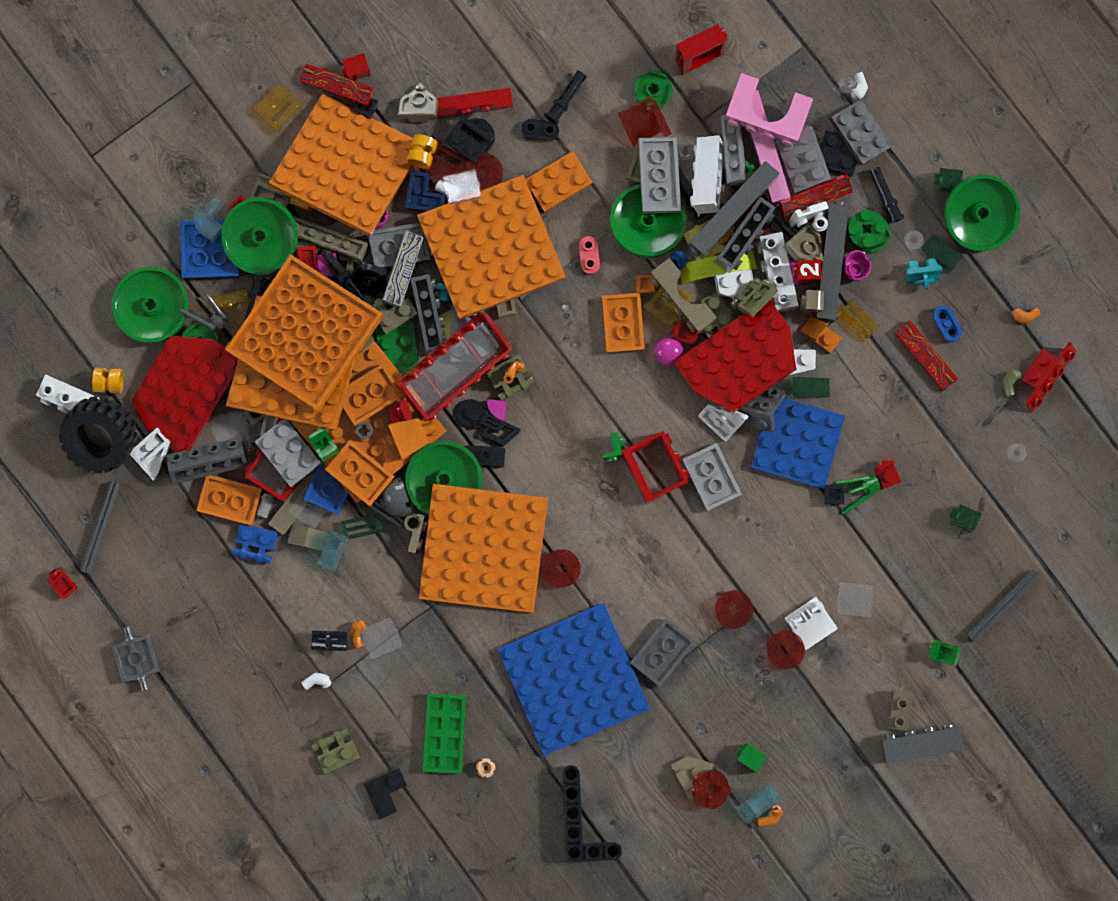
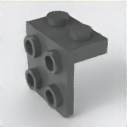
[738,387,785,432]

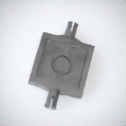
[111,626,160,691]

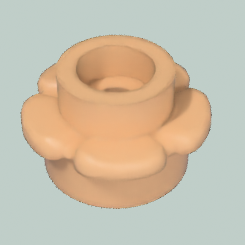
[476,758,495,778]

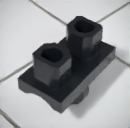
[311,630,347,651]

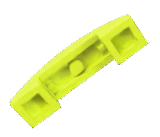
[679,250,757,284]

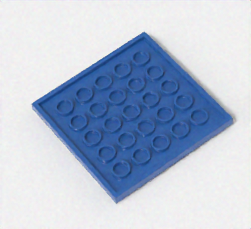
[498,603,650,756]

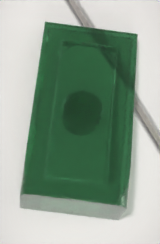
[921,234,964,272]
[791,377,830,397]

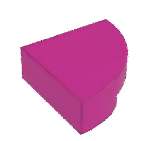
[487,399,506,421]

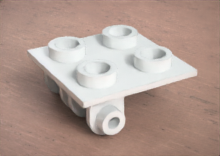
[784,597,838,650]

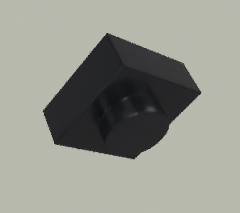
[353,98,379,119]
[824,485,844,505]

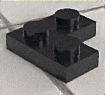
[820,130,857,177]
[364,768,407,820]

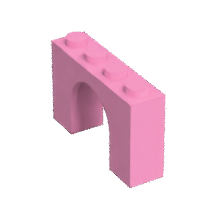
[725,73,813,146]

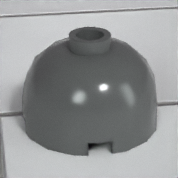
[379,477,412,517]

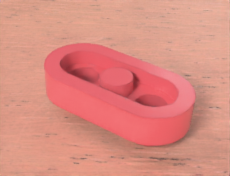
[579,236,600,275]

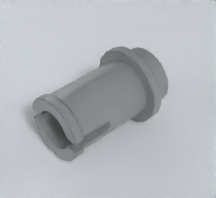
[256,493,275,518]

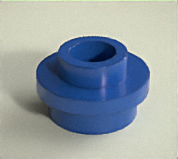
[670,251,688,269]

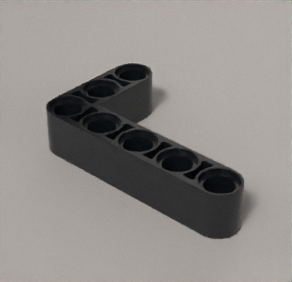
[562,765,622,862]

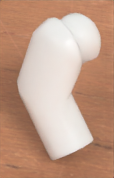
[851,72,868,100]
[301,673,331,690]

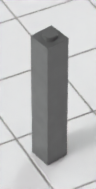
[688,161,780,259]
[816,201,849,321]

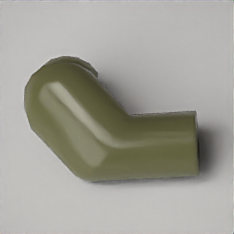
[1002,369,1021,397]

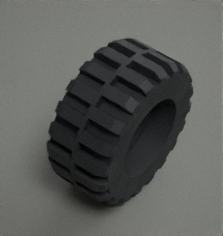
[59,396,137,473]

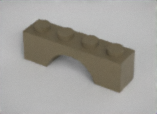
[650,258,717,334]

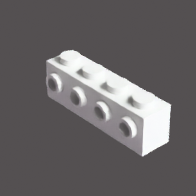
[690,135,724,214]
[756,232,799,312]
[36,374,103,429]

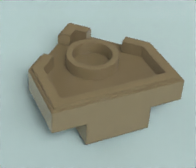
[398,83,438,123]
[783,223,823,263]
[671,756,714,799]

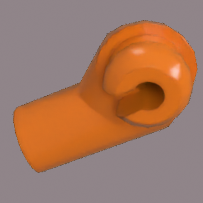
[1012,307,1042,324]
[504,360,525,383]
[349,620,366,649]
[757,805,783,828]

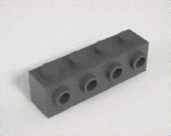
[714,197,776,273]
[411,274,447,355]
[167,437,248,484]
[880,724,964,763]

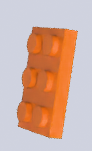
[525,151,593,213]
[602,293,645,353]
[343,363,403,427]
[325,440,395,506]
[196,475,263,526]

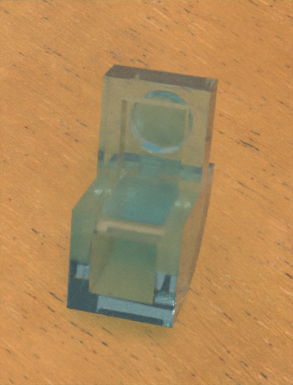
[194,197,224,244]
[317,530,349,572]
[736,784,782,823]

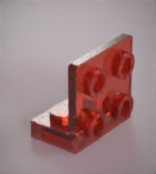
[618,96,672,146]

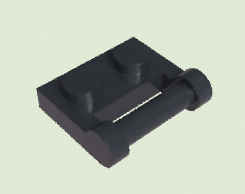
[444,114,495,164]

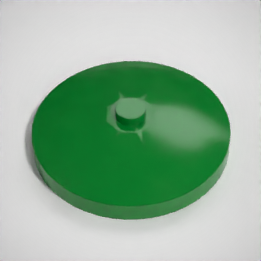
[944,174,1020,251]
[610,184,686,258]
[221,197,299,274]
[112,267,189,343]
[405,441,483,515]

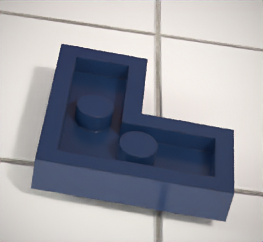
[405,171,446,212]

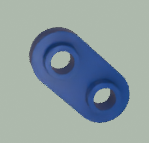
[933,306,962,342]

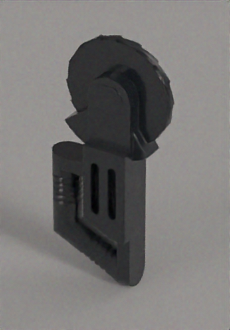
[321,249,365,302]
[457,399,521,447]

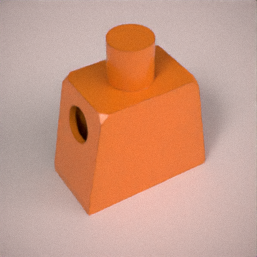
[387,418,436,459]

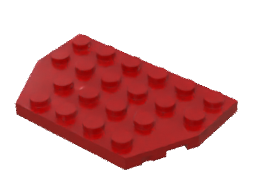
[674,300,797,413]
[131,336,239,453]

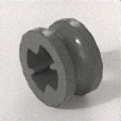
[355,422,373,439]

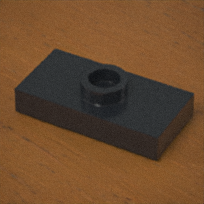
[467,445,506,467]

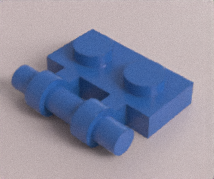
[232,523,278,564]

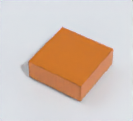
[636,274,656,294]

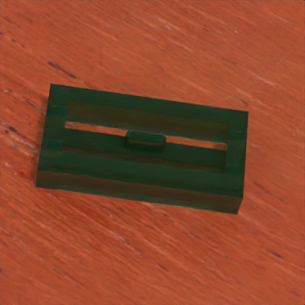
[341,513,383,541]

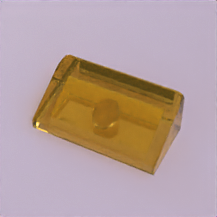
[210,288,250,310]
[837,300,880,342]

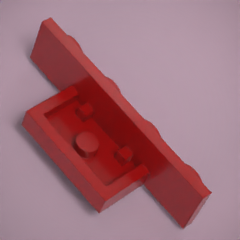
[437,87,513,117]
[1021,342,1077,412]

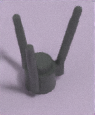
[180,294,229,331]

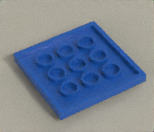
[750,398,845,489]

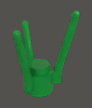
[835,476,880,515]

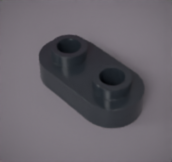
[522,119,559,142]

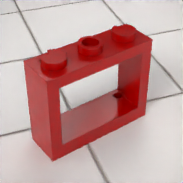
[675,24,727,75]
[621,431,690,504]

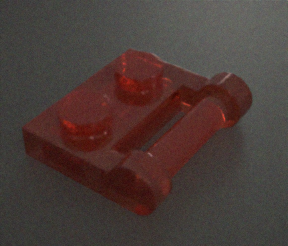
[421,139,470,187]

